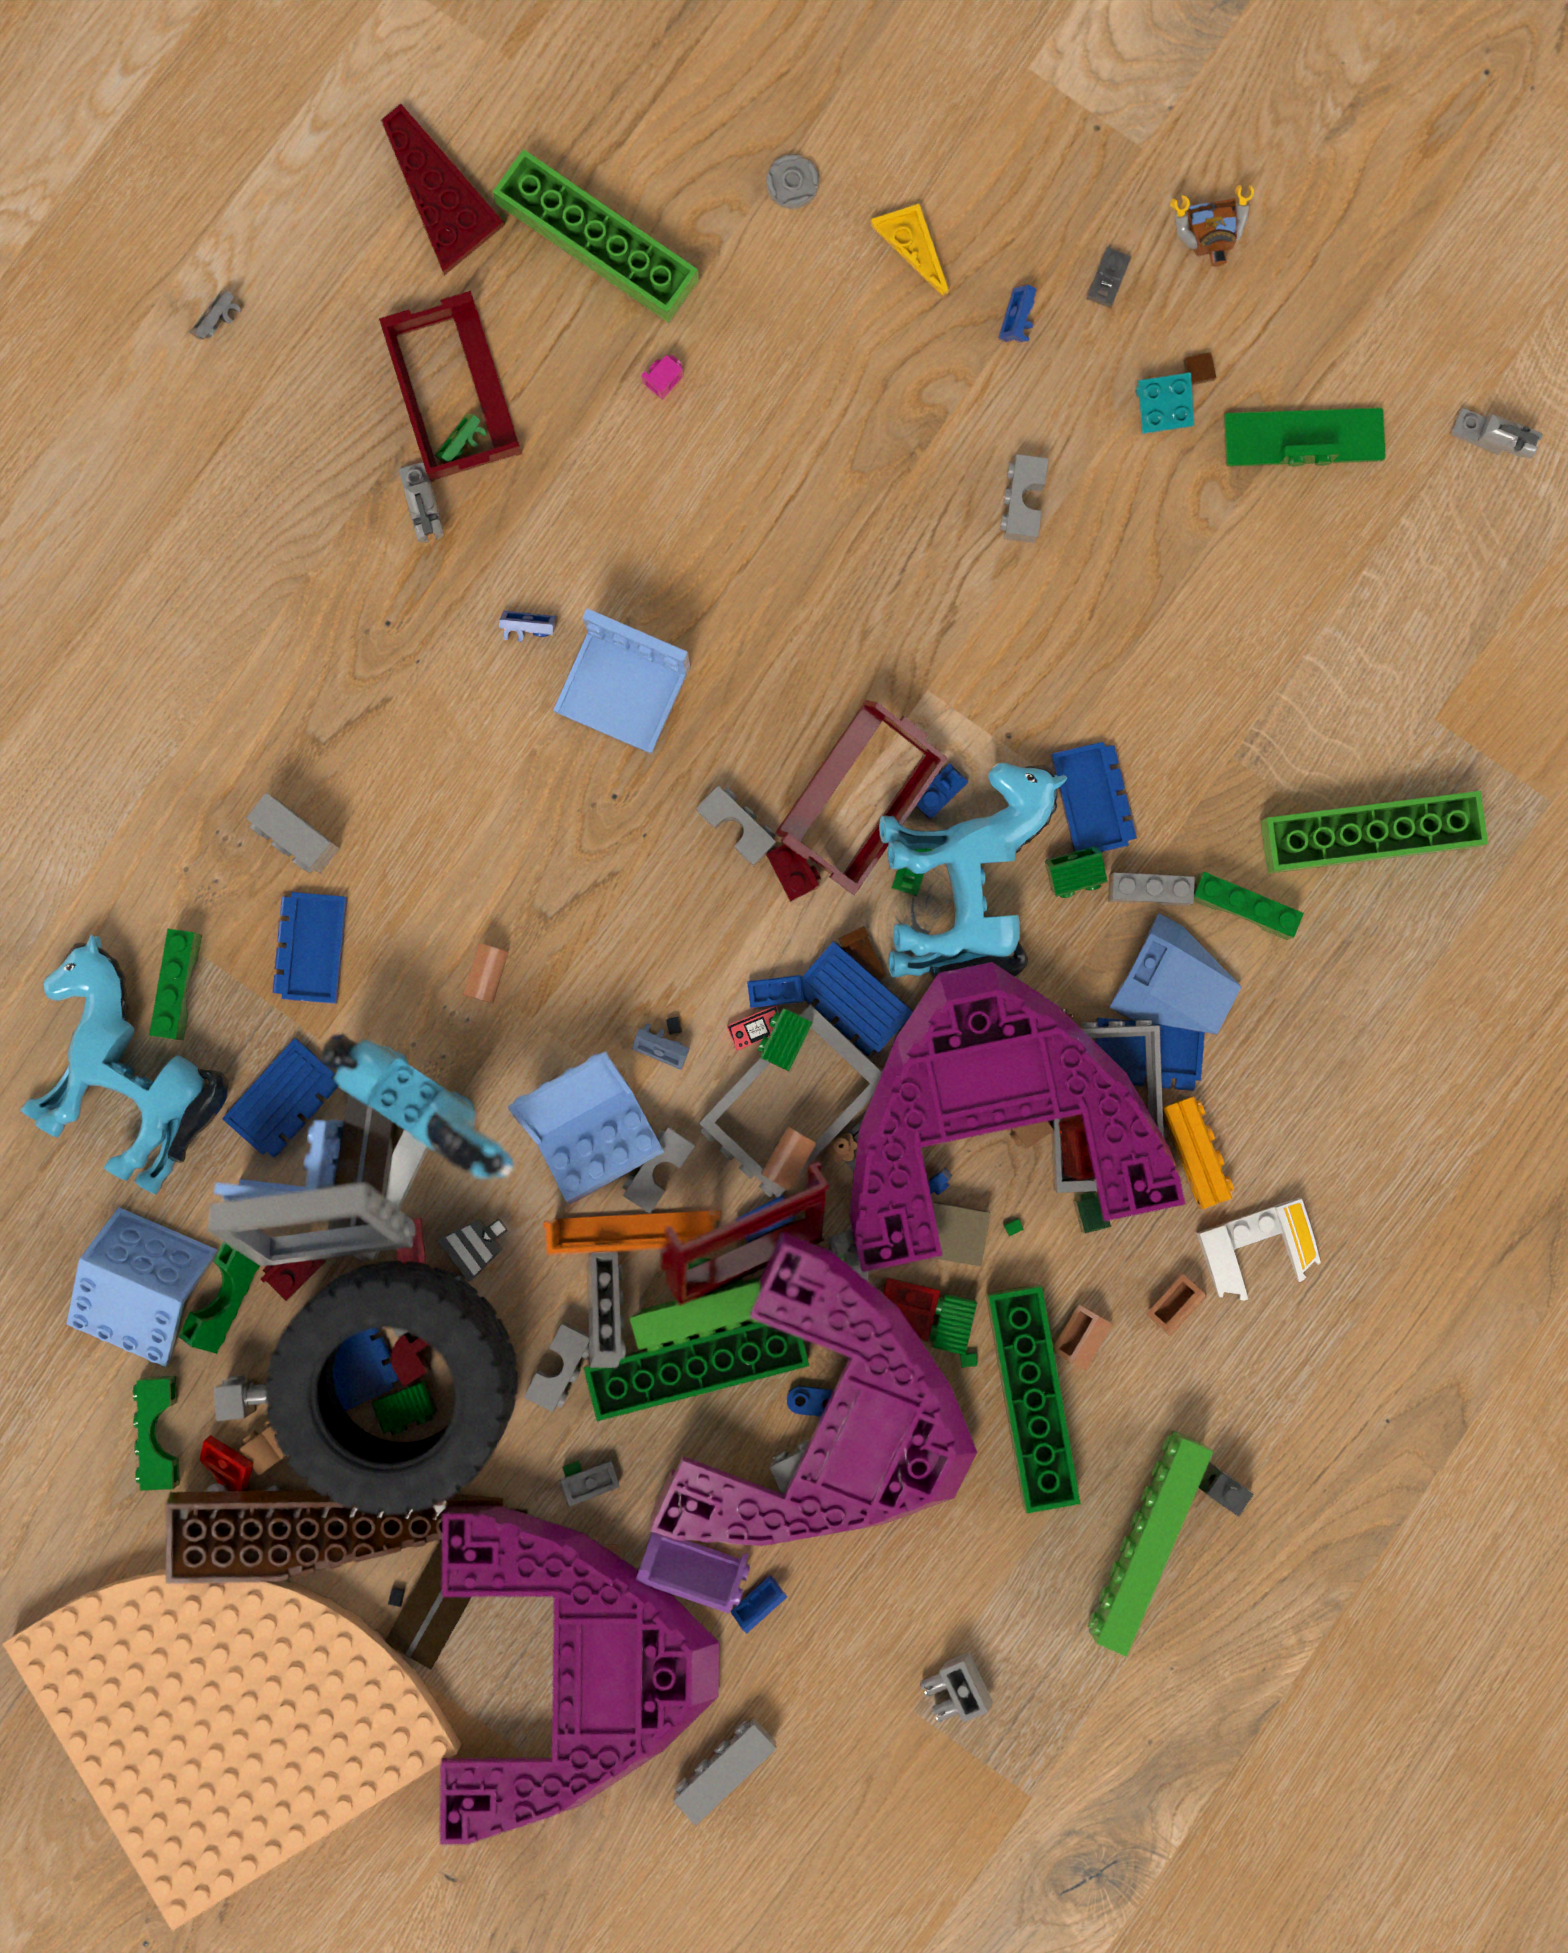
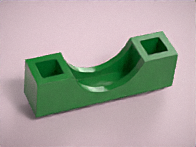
[1194,872,1304,940]
[149,928,202,1041]
[178,1241,260,1354]
[133,1376,180,1491]

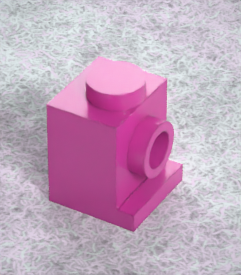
[641,355,683,400]

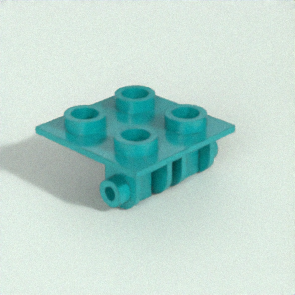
[1135,372,1194,434]

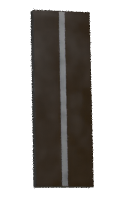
[328,1094,396,1230]
[385,1539,472,1670]

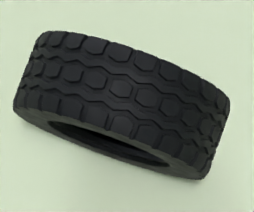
[266,1261,518,1514]

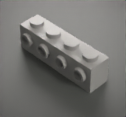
[587,1252,625,1368]
[673,1718,776,1826]

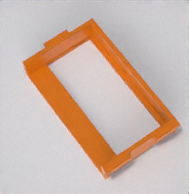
[543,1210,721,1254]

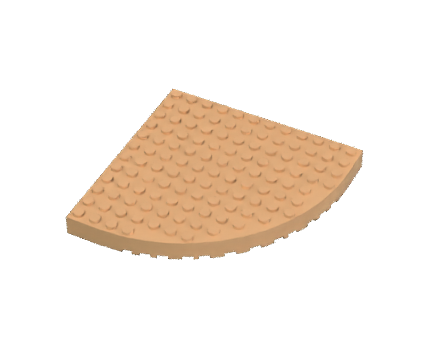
[3,1569,462,1931]

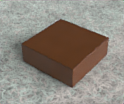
[1184,352,1217,385]

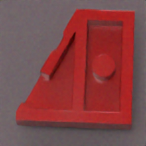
[883,1277,940,1342]
[199,1435,253,1491]

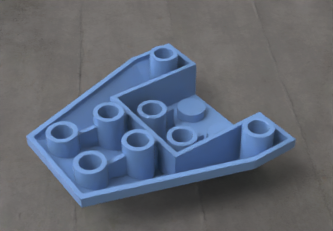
[1109,913,1241,1034]

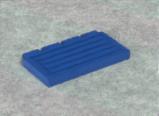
[1051,742,1137,852]
[272,892,347,1004]
[802,941,913,1056]
[1095,1018,1205,1091]
[222,1038,339,1158]
[334,1328,399,1411]

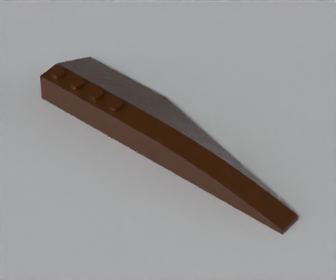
[166,1490,503,1584]

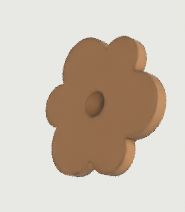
[827,1133,857,1162]

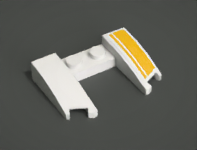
[1196,1198,1321,1301]

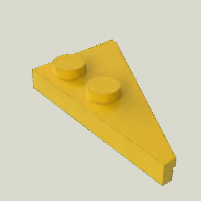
[871,204,949,295]

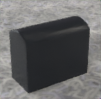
[666,1016,682,1035]
[388,1587,405,1607]

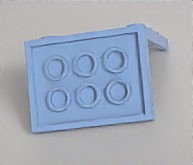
[553,609,690,754]
[508,1052,664,1205]
[214,1120,344,1201]
[67,1207,217,1367]

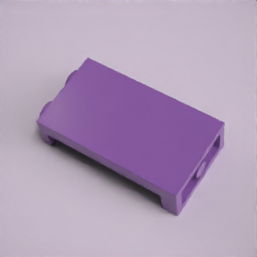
[636,1532,750,1613]

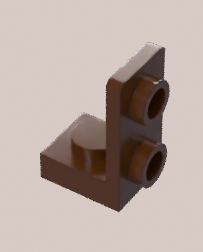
[839,926,885,980]

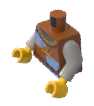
[1170,185,1254,267]

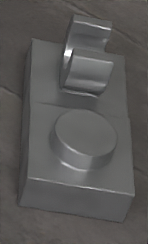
[1087,247,1131,308]
[190,290,241,340]
[559,1461,620,1506]

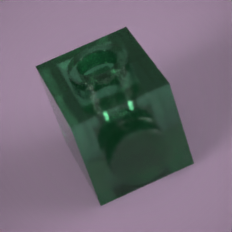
[1073,1191,1111,1234]

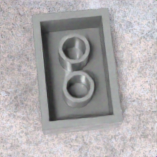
[246,793,340,873]

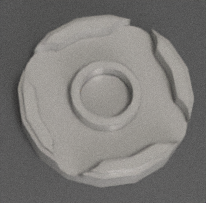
[766,154,819,209]

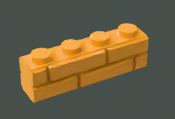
[1162,1096,1234,1209]

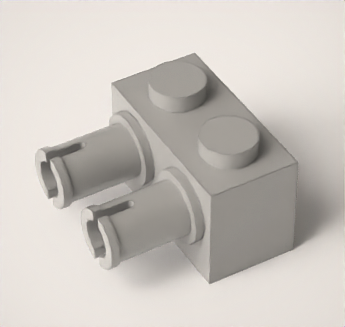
[214,1375,267,1421]
[920,1652,993,1723]

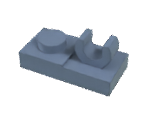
[632,1023,690,1070]

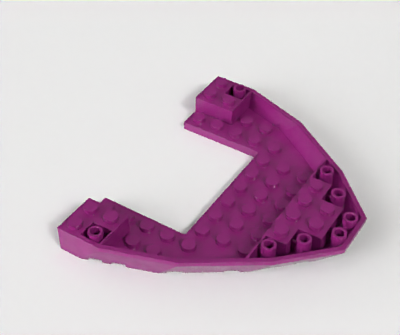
[849,962,1186,1272]
[650,1232,977,1546]
[440,1505,719,1845]

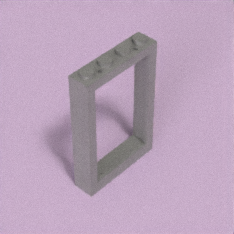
[699,1005,882,1197]
[1051,1020,1164,1193]
[208,1183,416,1266]

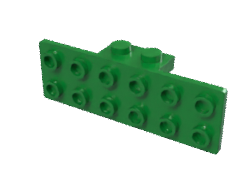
[1224,408,1386,467]

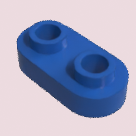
[787,1386,834,1417]

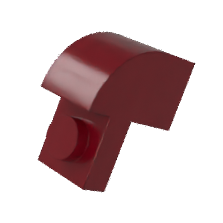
[391,1332,431,1386]

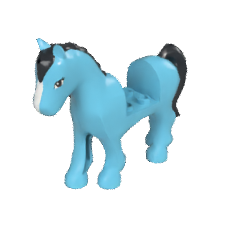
[879,763,1067,980]
[20,935,229,1195]
[318,1033,513,1179]

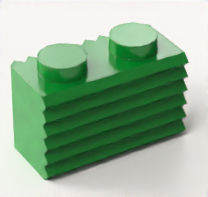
[1045,846,1108,898]
[757,1008,813,1072]
[928,1293,977,1355]
[372,1380,437,1435]

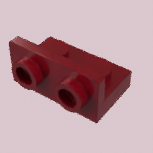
[766,841,821,902]
[260,1259,326,1301]

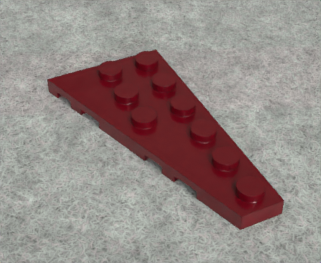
[381,104,505,276]

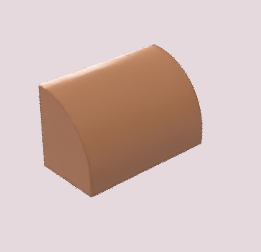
[463,943,508,1004]
[761,1127,817,1191]
[1147,1274,1206,1337]
[1053,1304,1113,1371]

